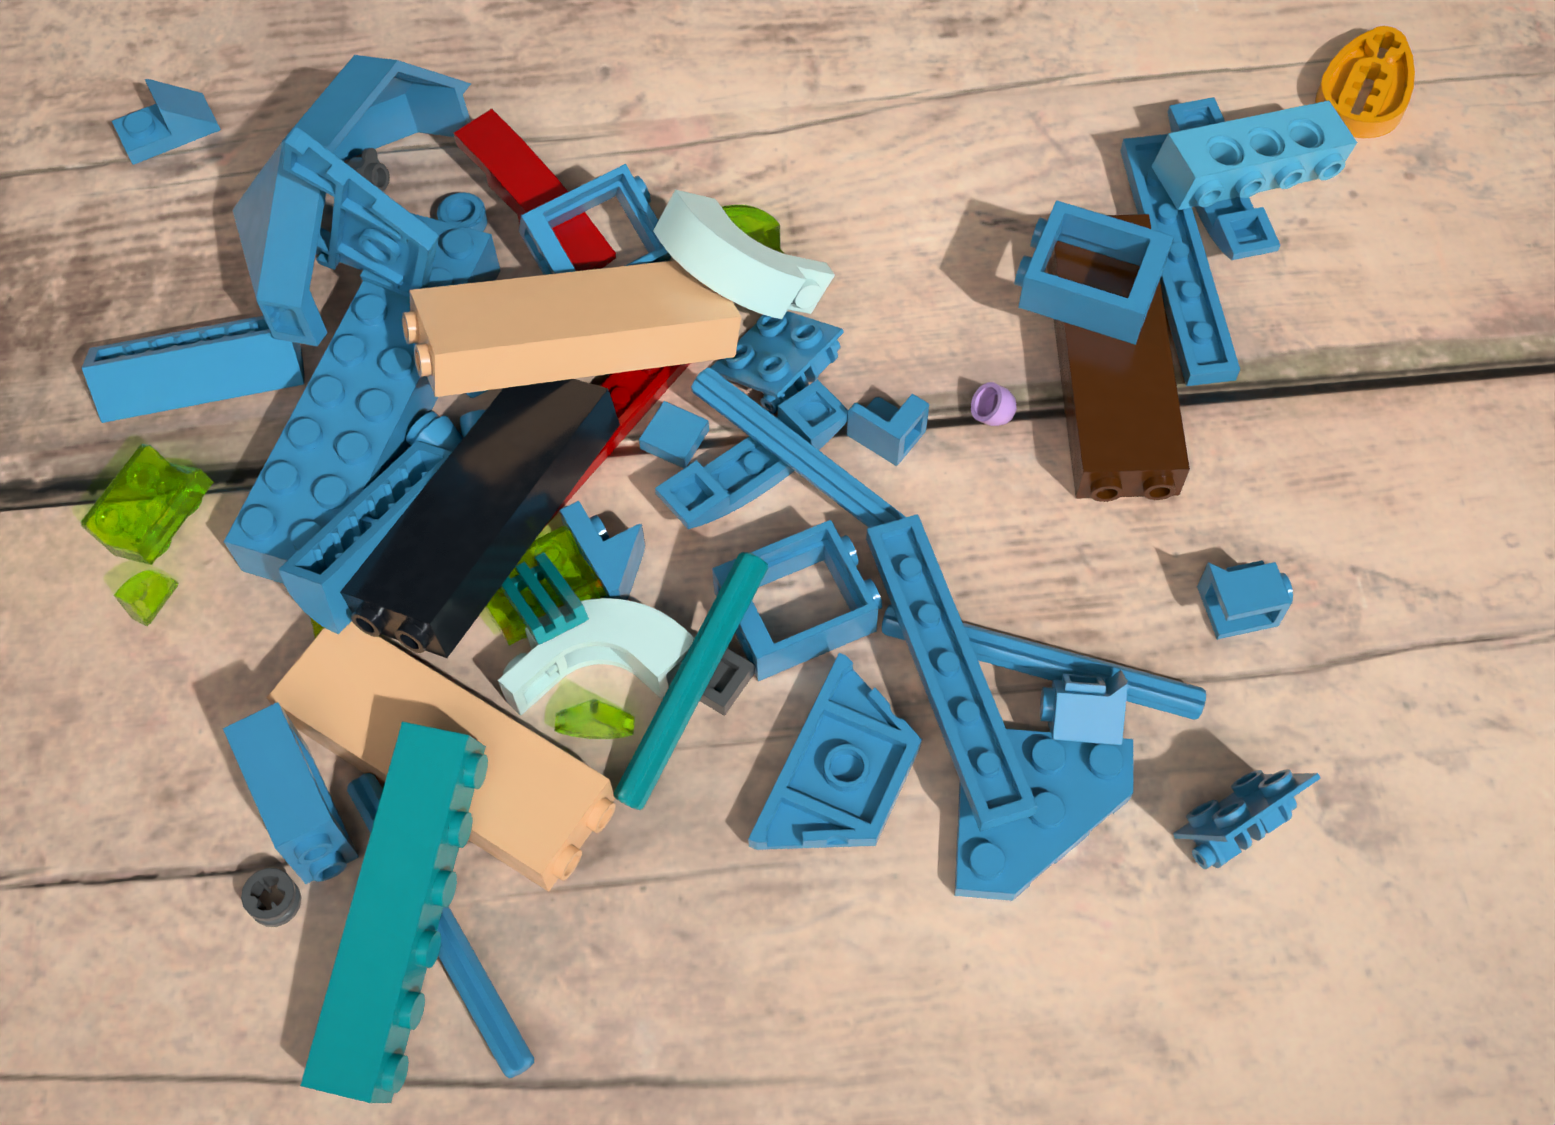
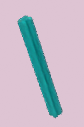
[614,552,768,810]

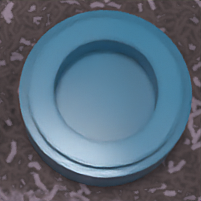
[437,192,488,232]

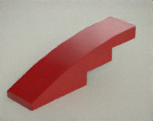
[454,108,616,271]

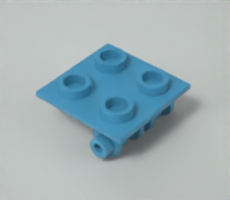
[710,311,844,414]
[1173,769,1321,869]

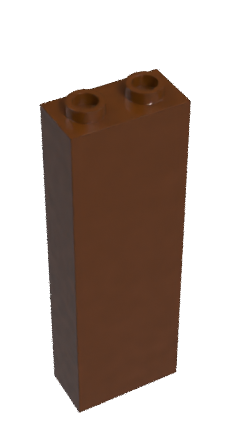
[1047,214,1190,502]

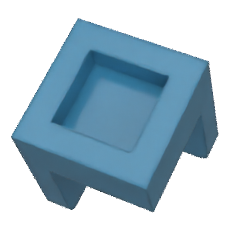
[847,394,929,466]

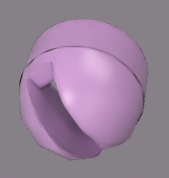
[971,382,1017,426]

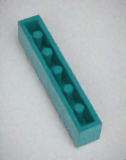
[300,722,488,1103]

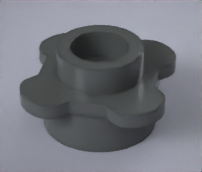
[347,148,390,191]

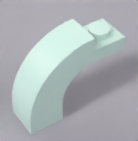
[653,189,835,319]
[498,598,695,716]

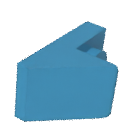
[112,79,221,165]
[560,501,646,600]

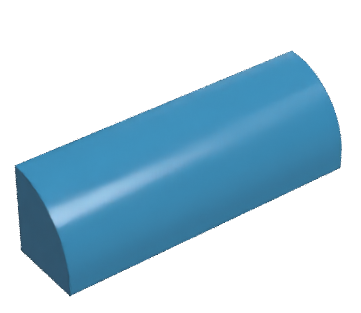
[82,316,305,423]
[278,441,452,634]

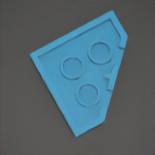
[954,729,1133,901]

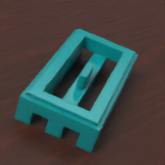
[500,552,589,645]

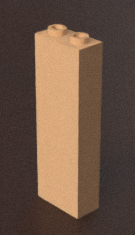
[402,260,741,397]
[266,621,616,892]

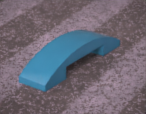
[1168,97,1281,260]
[655,379,848,529]

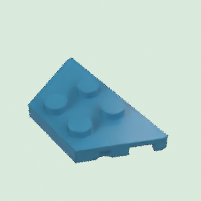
[748,653,922,850]

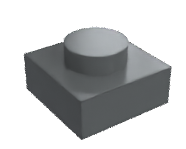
[700,648,755,716]

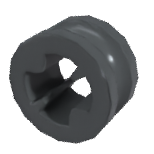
[241,868,302,927]

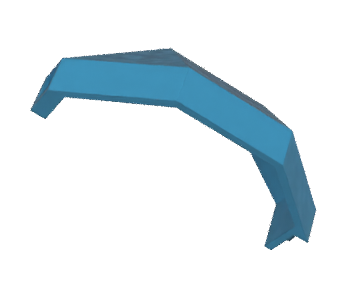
[232,55,471,347]

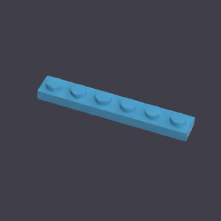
[1120,134,1240,386]
[866,514,1038,832]

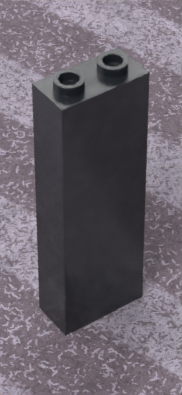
[340,379,620,658]

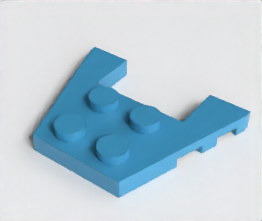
[283,127,439,297]

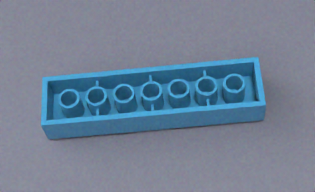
[224,213,501,584]

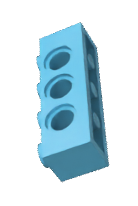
[1151,100,1358,210]

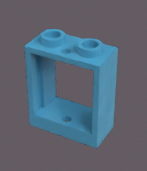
[519,164,672,275]
[1014,200,1174,345]
[712,520,882,682]
[223,702,359,884]

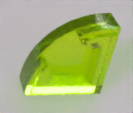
[113,570,179,626]
[554,699,635,739]

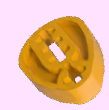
[1315,26,1415,138]

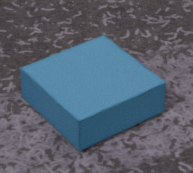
[639,401,709,468]

